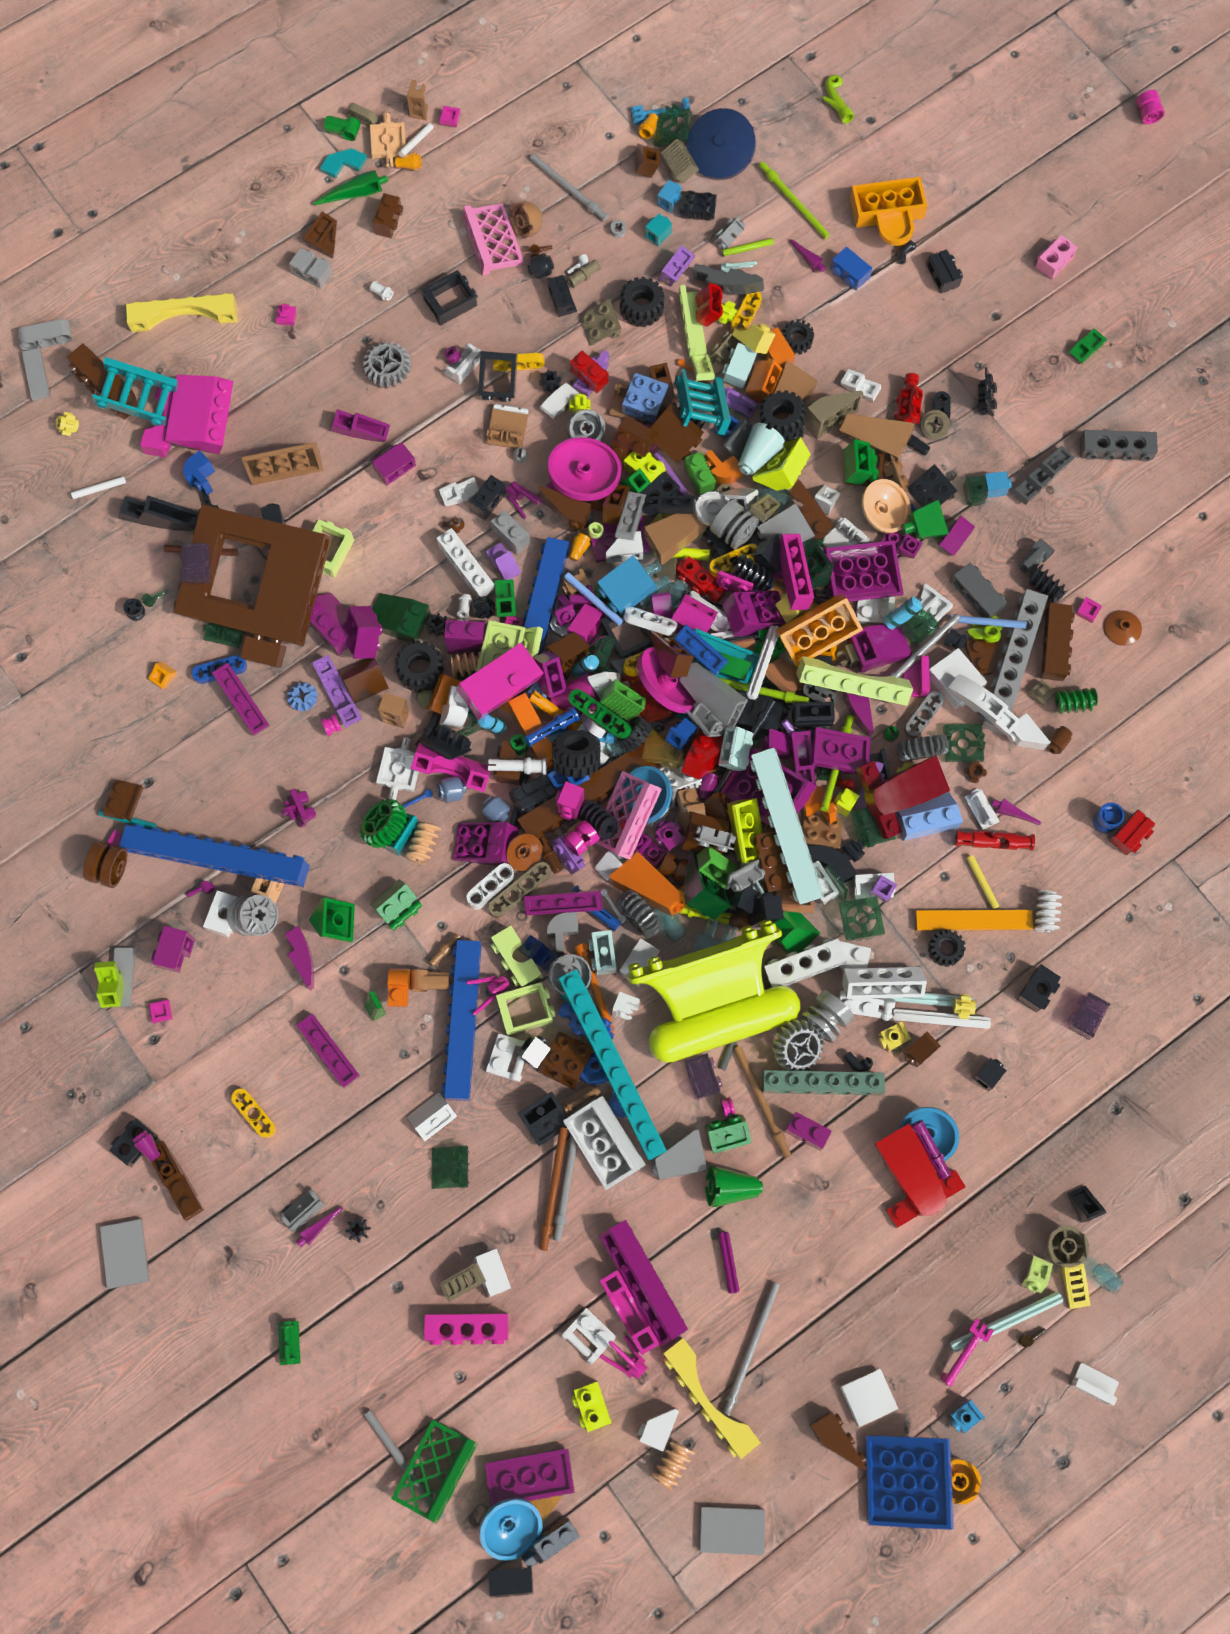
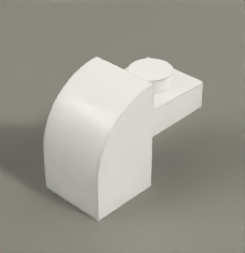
[440,686,469,728]

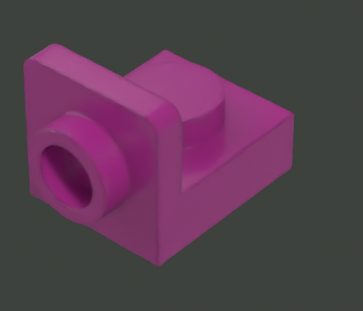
[570,585,596,610]
[554,595,576,626]

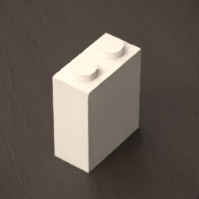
[929,648,987,709]

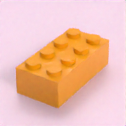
[775,593,863,667]

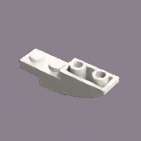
[947,673,1021,736]

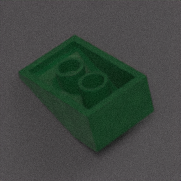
[372,593,431,644]
[683,851,731,920]

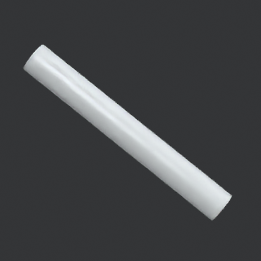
[398,123,433,158]
[71,476,126,499]

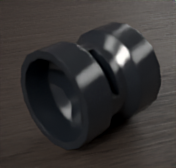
[943,628,968,650]

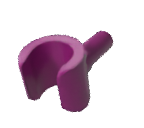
[186,881,215,897]

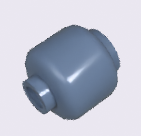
[437,776,466,803]
[481,796,510,822]

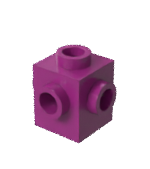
[654,819,684,850]

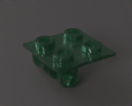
[203,623,244,648]
[850,807,896,848]
[432,1146,469,1189]

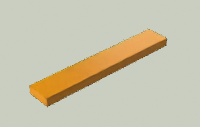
[915,910,1034,931]

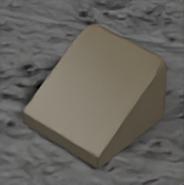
[657,558,677,580]

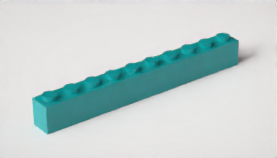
[557,969,667,1160]

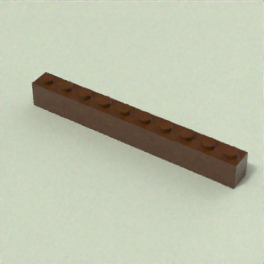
[517,721,691,840]

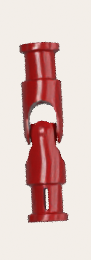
[955,829,1035,851]

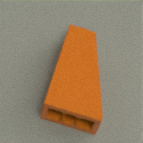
[508,693,554,770]
[609,851,686,916]

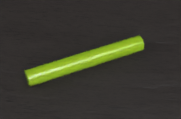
[722,238,774,257]

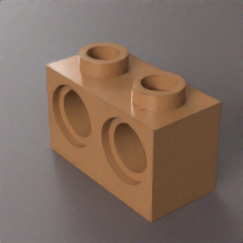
[377,693,410,729]

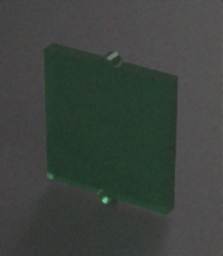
[826,865,848,903]

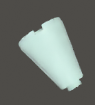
[738,423,785,475]

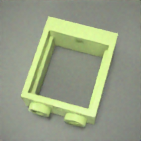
[313,519,354,578]
[496,982,556,1036]

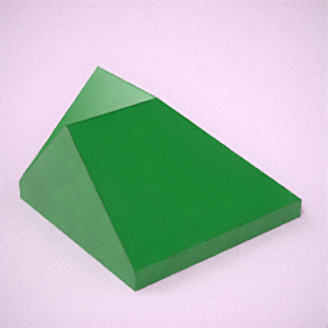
[309,897,355,943]
[774,911,821,954]

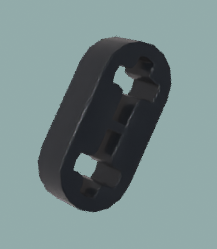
[933,391,951,426]

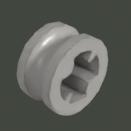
[610,220,626,238]

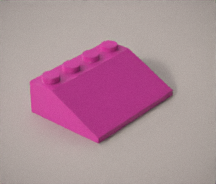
[165,375,234,455]

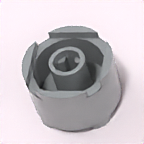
[566,409,605,441]

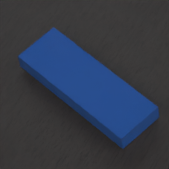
[674,624,728,675]

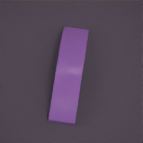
[312,654,362,728]

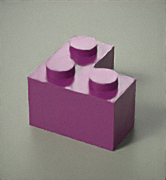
[346,606,382,659]
[151,926,195,973]

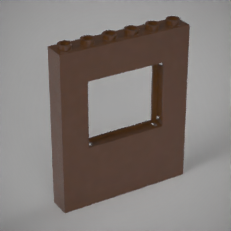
[174,504,332,647]

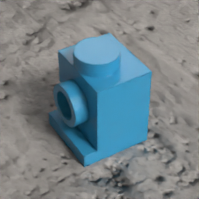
[657,180,682,213]
[949,1399,985,1433]

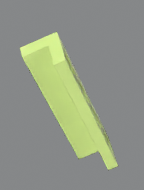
[679,285,707,359]

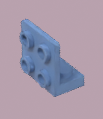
[622,373,668,424]

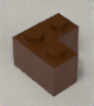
[610,416,659,463]
[589,484,629,525]
[546,632,590,680]

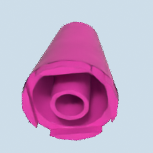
[548,672,600,710]

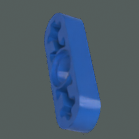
[192,655,247,684]

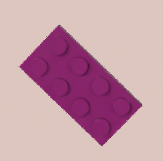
[485,1449,575,1507]

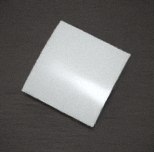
[840,1369,898,1427]

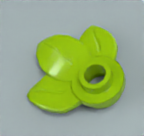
[967,616,1002,643]

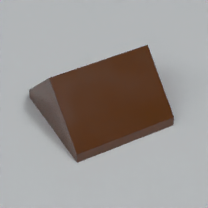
[339,658,389,704]
[682,812,729,854]

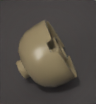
[1046,1225,1089,1268]

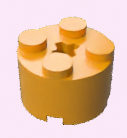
[951,1458,981,1505]

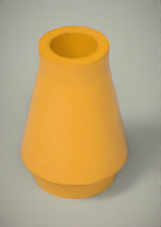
[639,113,658,139]
[395,152,422,171]
[568,533,591,562]

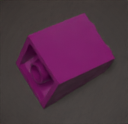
[444,618,488,656]

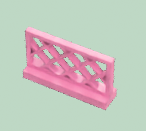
[462,204,524,275]
[596,771,662,859]

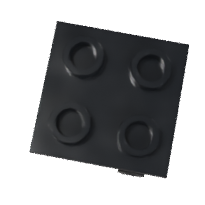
[680,190,717,221]
[978,367,997,416]
[907,464,957,507]
[421,725,472,760]

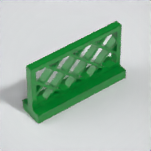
[391,1419,478,1524]

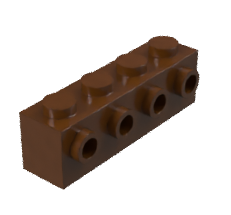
[1041,603,1075,681]

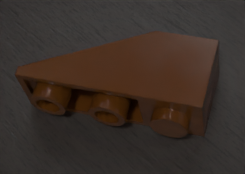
[649,363,677,415]
[809,1411,867,1471]

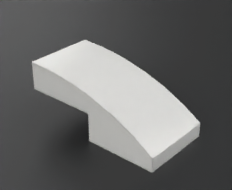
[840,369,881,402]
[540,383,579,419]
[439,477,479,506]

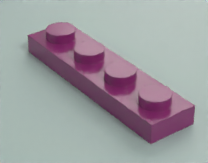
[212,663,270,736]
[524,890,603,916]
[296,1013,360,1088]

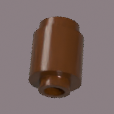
[1046,726,1073,754]

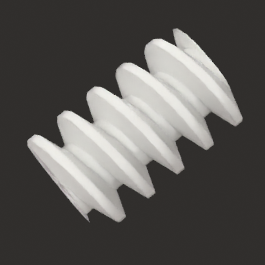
[1034,890,1062,933]

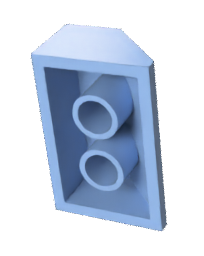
[895,792,963,841]

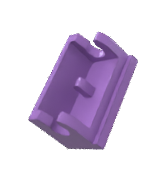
[658,245,695,287]

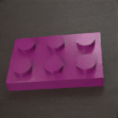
[588,517,650,563]
[811,727,870,774]

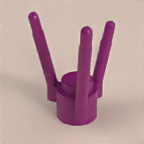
[506,481,546,519]

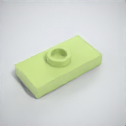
[691,354,714,381]

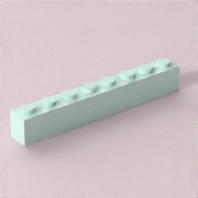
[750,748,824,905]

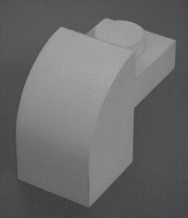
[547,912,579,956]

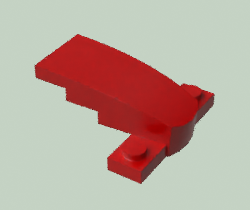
[874,1123,966,1228]

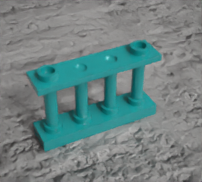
[92,357,179,426]
[674,369,731,435]

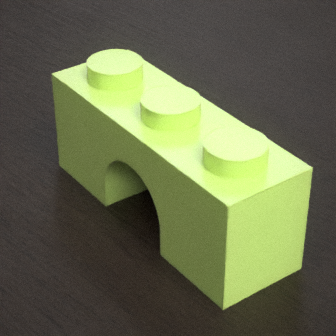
[490,926,542,988]

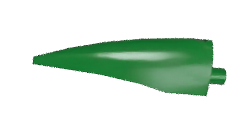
[313,170,389,206]

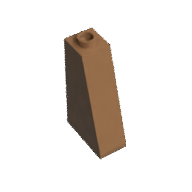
[774,361,818,419]
[838,414,915,459]
[644,509,710,565]

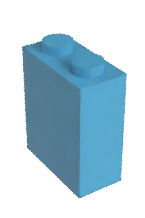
[597,555,658,615]

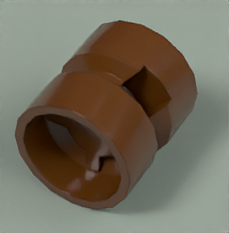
[659,852,688,885]

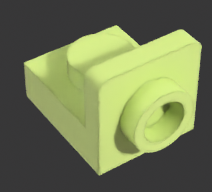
[1022,1256,1053,1293]

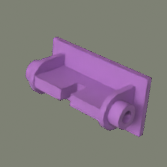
[725,387,760,418]
[550,834,586,875]

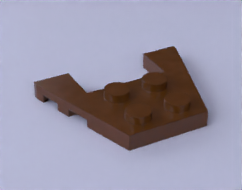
[758,479,833,556]

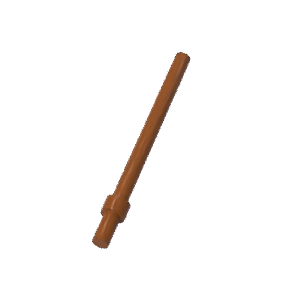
[539,1127,568,1251]

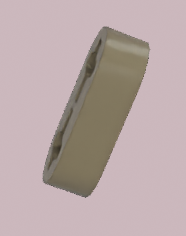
[346,103,378,127]

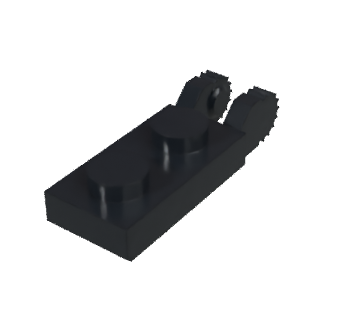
[643,495,696,515]

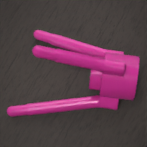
[466,975,509,1015]
[600,1336,648,1380]

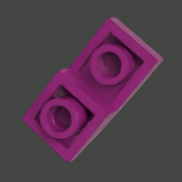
[938,515,975,556]
[881,532,922,559]
[651,592,673,620]
[634,833,667,869]

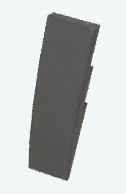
[1012,446,1075,505]

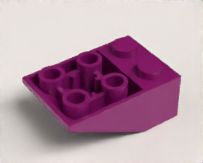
[722,591,787,636]
[847,623,912,674]
[453,822,519,866]

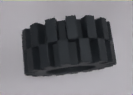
[782,319,814,355]
[617,716,652,752]
[928,929,966,967]

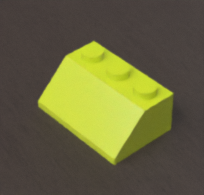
[752,437,811,491]
[727,798,763,863]

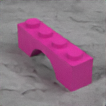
[140,386,173,458]
[411,743,491,792]
[600,1270,659,1355]

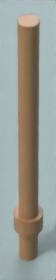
[734,1046,792,1159]

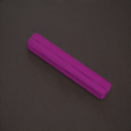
[718,1232,739,1294]

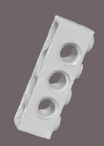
[437,528,495,598]
[764,938,847,987]
[842,967,927,999]

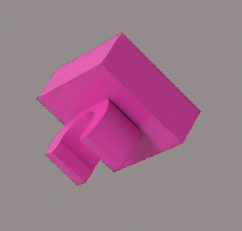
[276,304,297,326]

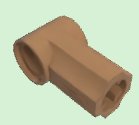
[410,969,450,992]

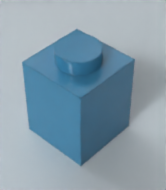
[981,471,1011,498]

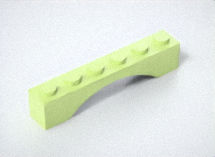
[796,656,913,706]

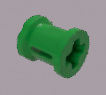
[510,734,528,756]

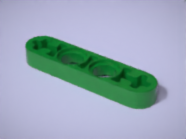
[569,689,631,739]

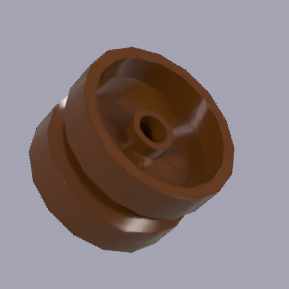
[83,840,128,888]

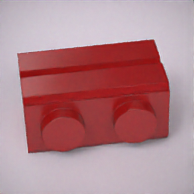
[570,350,609,394]
[1109,809,1156,855]

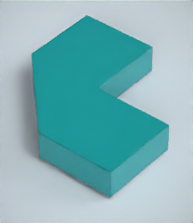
[320,148,367,178]

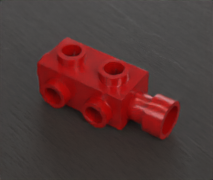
[894,373,923,424]
[676,556,726,603]

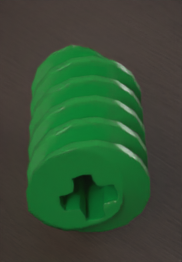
[1055,688,1098,714]

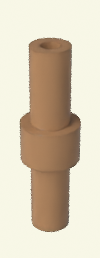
[429,933,461,967]

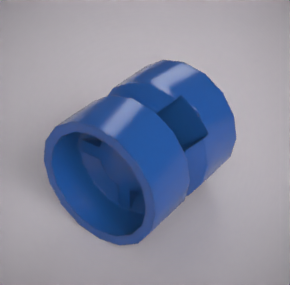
[1093,802,1125,833]

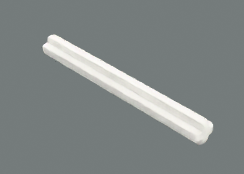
[746,625,779,700]
[893,1009,991,1029]

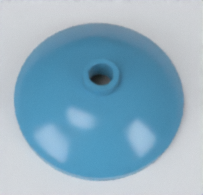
[619,766,672,823]
[898,1106,959,1161]
[479,1498,542,1560]

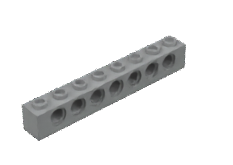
[980,589,1048,735]

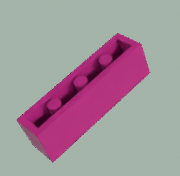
[779,534,814,610]

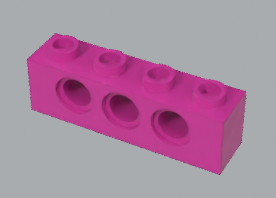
[424,1314,509,1345]

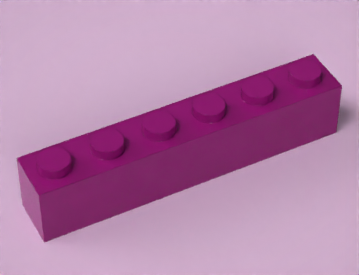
[599,1220,688,1346]

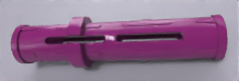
[911,1120,951,1179]

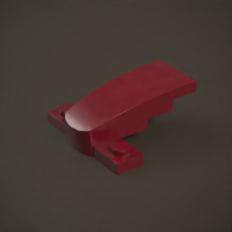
[856,755,950,840]

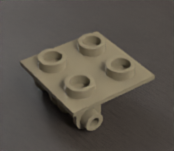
[580,299,621,346]

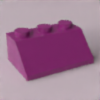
[309,593,351,656]

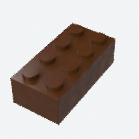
[67,343,138,420]

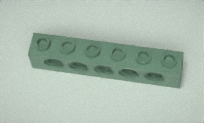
[762,1070,885,1096]

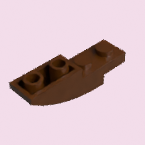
[151,1141,204,1222]

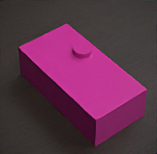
[456,643,544,720]

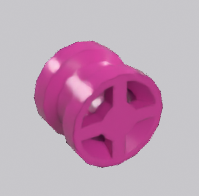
[320,713,342,736]

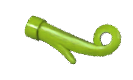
[822,75,855,124]

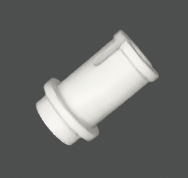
[370,281,393,301]
[457,594,473,619]

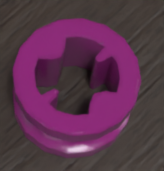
[443,346,461,364]

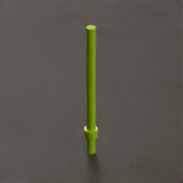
[759,161,830,239]
[718,677,809,703]
[820,715,854,812]

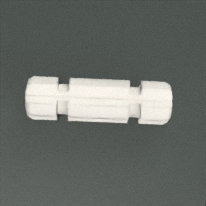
[493,404,529,414]

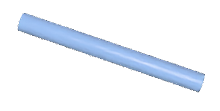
[564,573,624,626]
[951,615,1027,629]

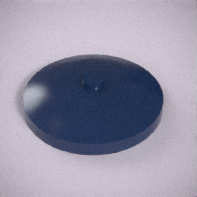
[687,108,756,180]

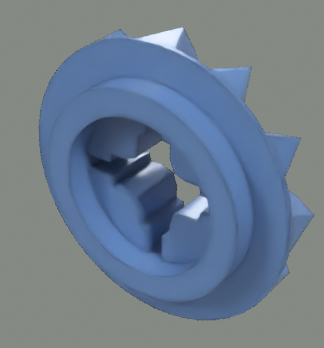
[287,682,318,711]

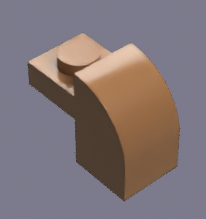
[675,788,706,834]

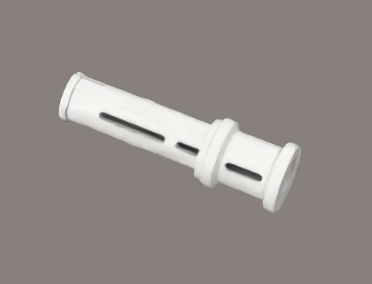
[488,757,547,775]

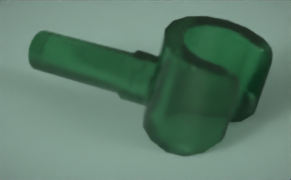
[142,589,168,607]

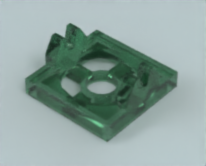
[654,104,692,147]
[943,724,986,762]
[838,896,885,941]

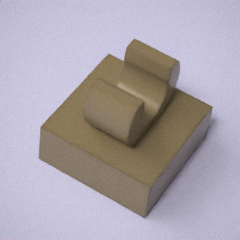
[836,643,859,669]
[1028,679,1056,706]

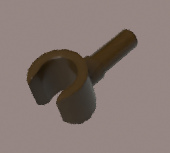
[1018,1328,1046,1348]

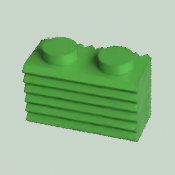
[684,452,716,497]
[600,679,646,722]
[697,846,738,890]

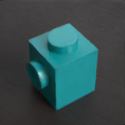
[645,213,672,247]

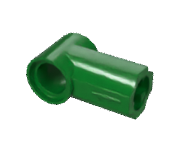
[324,115,361,141]

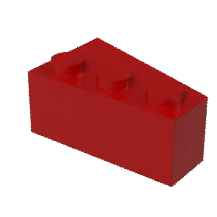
[681,728,725,779]

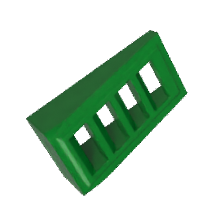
[364,991,386,1021]

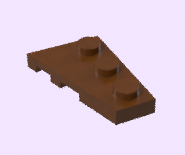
[753,832,794,893]

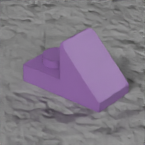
[486,542,521,580]

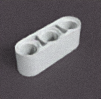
[467,863,514,910]

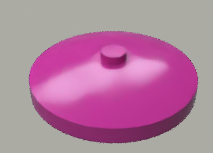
[547,437,621,501]
[637,647,696,713]

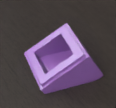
[869,875,897,903]

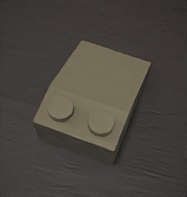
[805,390,863,440]

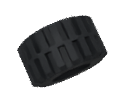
[620,277,665,327]
[759,390,806,441]
[395,640,444,692]
[552,730,601,778]

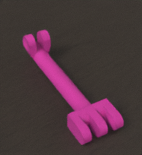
[940,1318,994,1387]

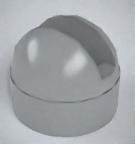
[513,447,528,463]

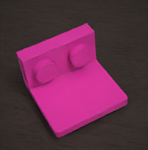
[716,564,754,593]

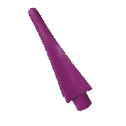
[790,239,826,273]
[991,798,1041,825]
[295,1206,343,1248]

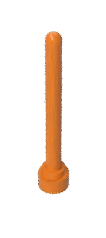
[573,943,615,1033]

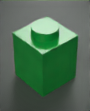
[618,468,651,493]

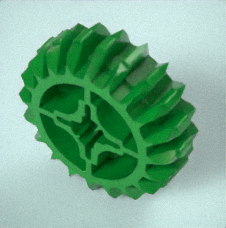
[359,798,407,849]

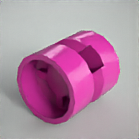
[1136,90,1165,124]
[563,820,600,857]

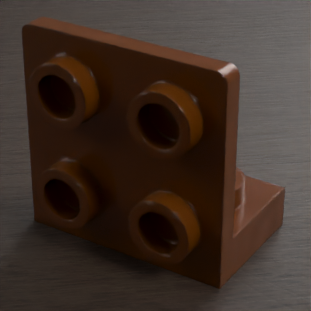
[539,1031,593,1090]

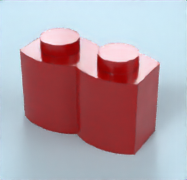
[695,283,723,327]

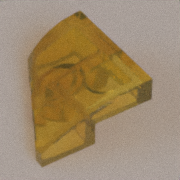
[642,729,683,769]

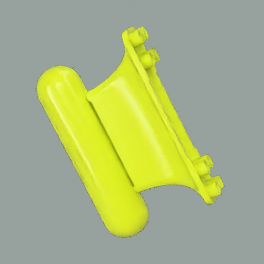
[626,920,800,1063]

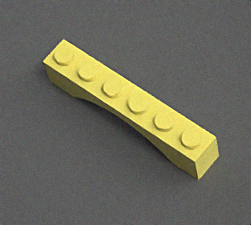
[126,293,238,332]
[662,1338,761,1459]

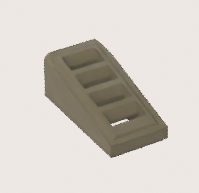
[440,1263,486,1302]

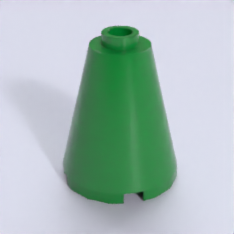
[705,1166,763,1208]

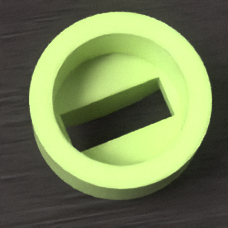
[588,522,603,539]

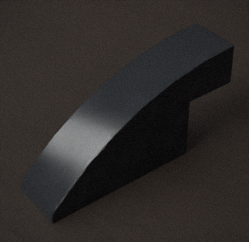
[118,495,198,531]

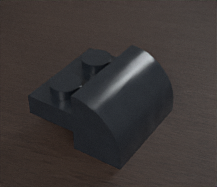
[518,1091,568,1147]

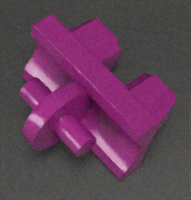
[281,789,316,828]

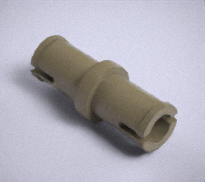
[567,259,601,288]

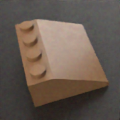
[241,442,324,485]

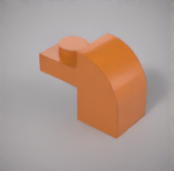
[705,450,744,485]
[801,786,837,824]
[387,968,411,1007]

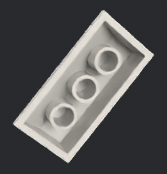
[563,1096,646,1190]

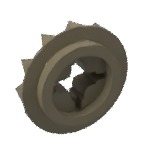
[921,410,950,439]

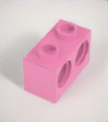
[1036,235,1078,280]

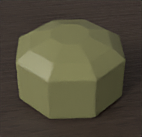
[417,690,433,709]

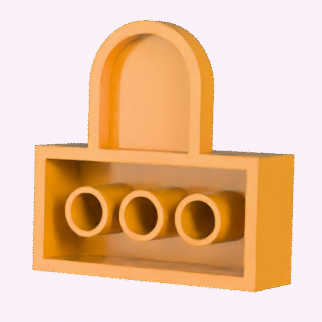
[849,176,928,246]

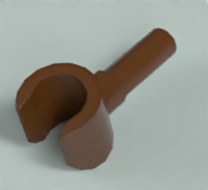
[528,244,553,258]

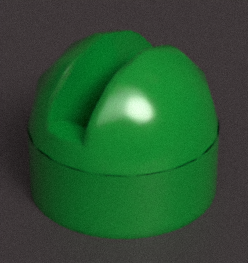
[883,725,899,742]

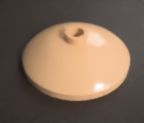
[862,479,911,533]

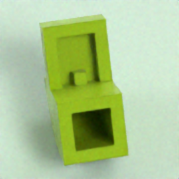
[94,961,123,1008]

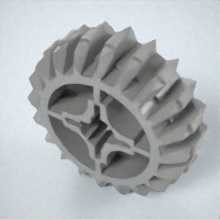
[363,340,412,388]
[772,1019,825,1071]

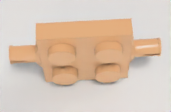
[370,113,407,167]

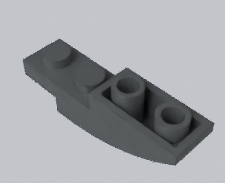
[693,264,764,295]

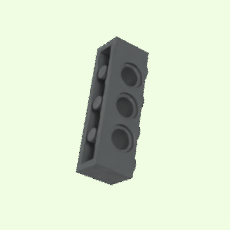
[1080,430,1158,461]

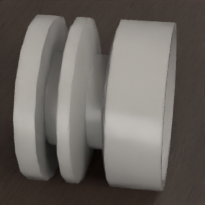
[710,499,759,550]
[227,895,278,936]
[548,954,592,995]
[801,990,854,1043]

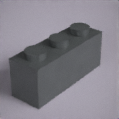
[951,562,1007,618]

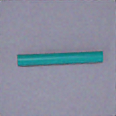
[99,809,156,830]

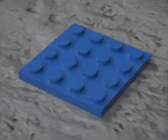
[866,1435,954,1530]

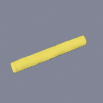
[966,855,1000,910]

